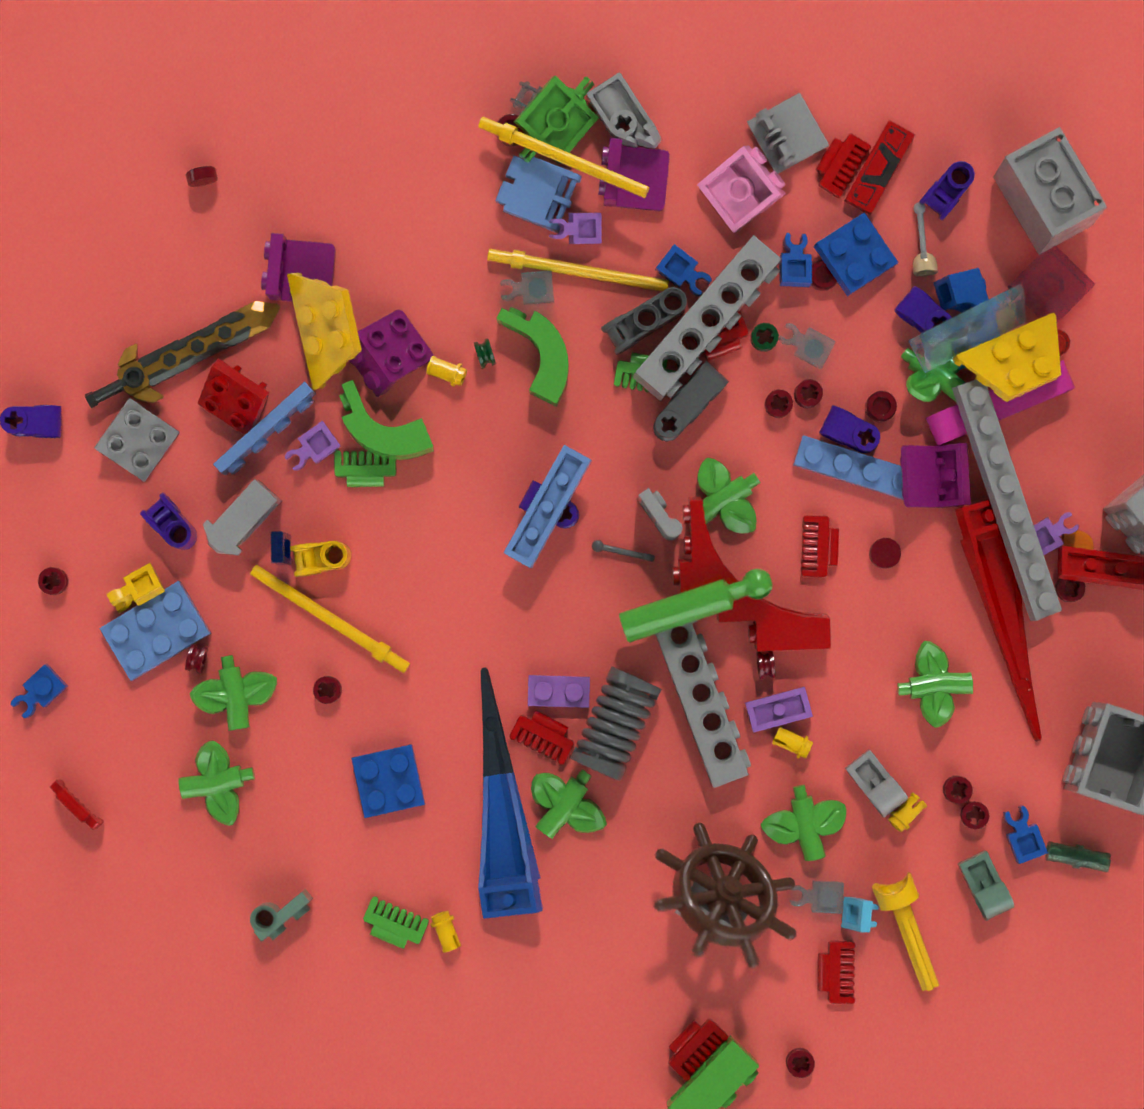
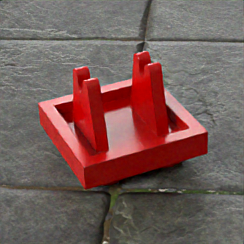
[197,359,269,435]

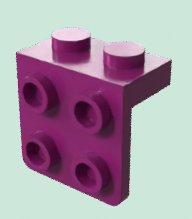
[598,138,670,211]
[261,233,336,302]
[349,310,433,398]
[900,443,971,508]

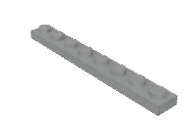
[952,379,1062,621]

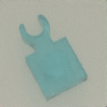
[500,270,554,305]
[779,323,836,370]
[790,880,844,914]

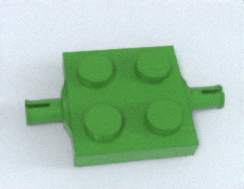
[514,75,599,164]

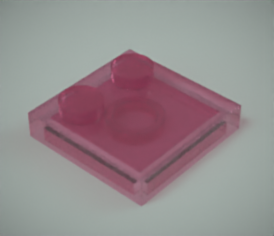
[1008,246,1095,323]

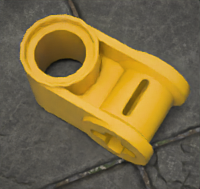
[290,541,352,577]

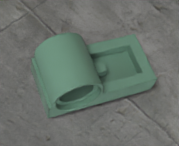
[957,850,1015,921]
[250,889,313,941]

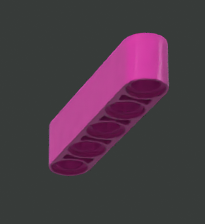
[926,360,1075,446]

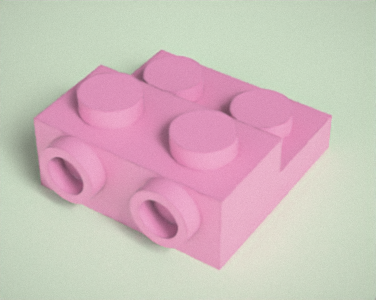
[697,146,786,233]

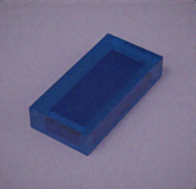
[271,531,291,565]

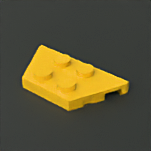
[287,273,362,390]
[953,312,1061,402]

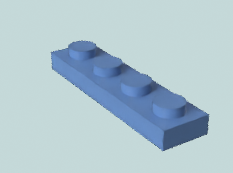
[213,381,316,475]
[793,435,904,500]
[504,445,592,569]

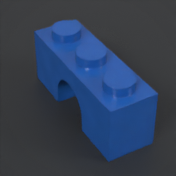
[934,268,1000,370]

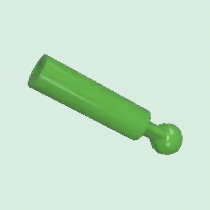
[619,569,773,643]

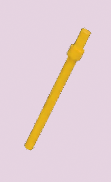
[478,116,649,198]
[487,248,669,292]
[250,564,411,673]

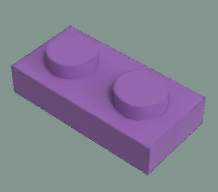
[528,675,590,708]
[745,687,813,733]

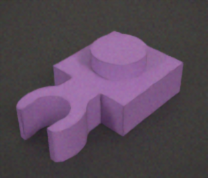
[549,213,602,244]
[285,421,342,471]
[1034,512,1079,555]

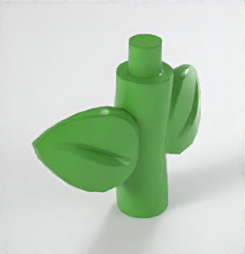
[901,336,966,403]
[697,457,761,533]
[897,641,973,727]
[190,655,277,731]
[178,741,255,826]
[531,769,607,839]
[760,785,846,861]

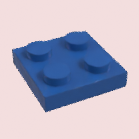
[813,212,899,297]
[351,744,425,818]

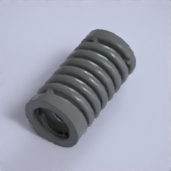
[570,666,662,781]

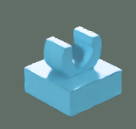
[841,897,879,932]

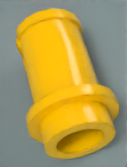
[426,356,467,387]
[772,726,813,759]
[888,792,927,832]
[430,911,462,953]

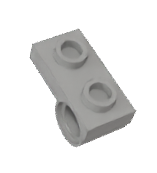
[845,749,908,817]

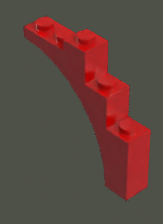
[673,497,831,652]

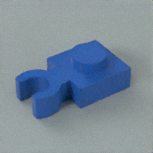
[779,233,812,287]
[655,244,712,297]
[11,664,68,718]
[1003,805,1048,864]

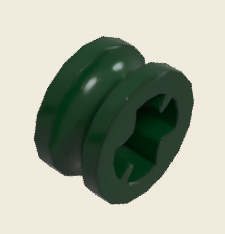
[750,323,779,352]
[474,338,496,369]

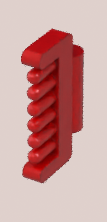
[816,134,871,198]
[685,311,749,361]
[801,515,839,577]
[509,711,574,765]
[50,779,104,830]
[818,941,856,1004]
[668,1019,728,1081]

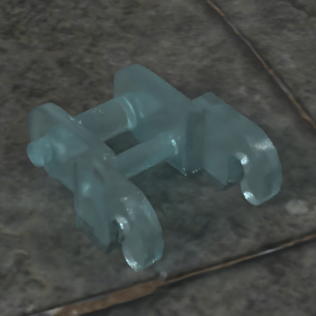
[510,81,542,110]

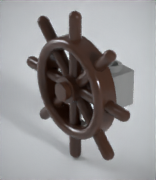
[654,823,797,968]

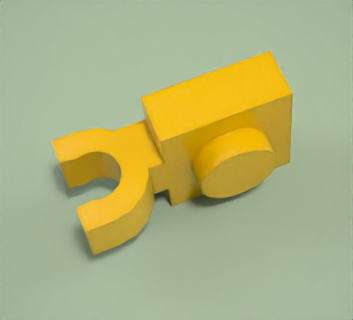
[107,563,165,614]

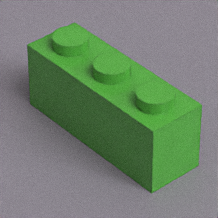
[667,1035,759,1109]

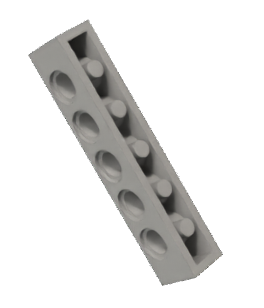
[633,235,782,401]
[655,621,751,788]

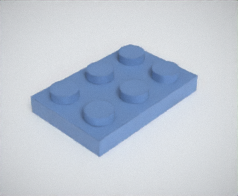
[99,581,211,681]

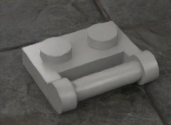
[637,488,682,540]

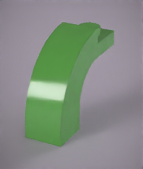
[496,307,569,407]
[339,380,434,460]

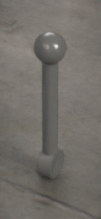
[592,540,655,562]

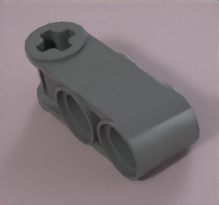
[601,287,687,355]
[653,361,729,442]

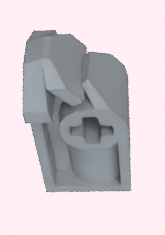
[586,72,662,148]
[203,479,282,556]

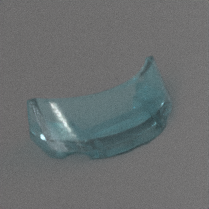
[908,284,1026,373]

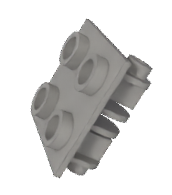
[747,93,829,174]
[94,398,179,482]

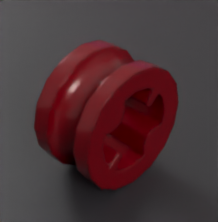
[794,379,823,408]
[765,389,793,418]
[38,567,69,595]
[1055,579,1086,602]
[185,644,208,674]
[756,651,776,679]
[313,676,342,704]
[943,776,973,804]
[960,801,990,830]
[786,1048,815,1078]

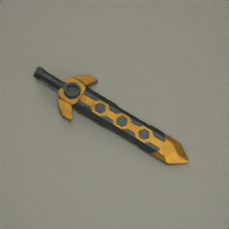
[85,301,280,408]

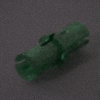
[1045,841,1111,873]

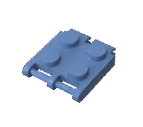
[495,155,582,233]

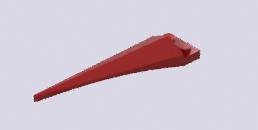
[955,500,1042,741]

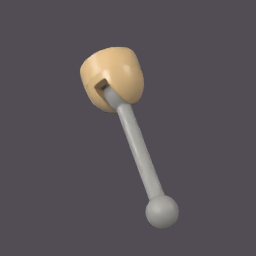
[913,202,938,276]

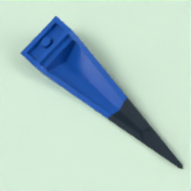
[478,668,543,919]

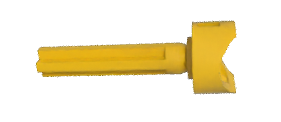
[872,872,939,991]

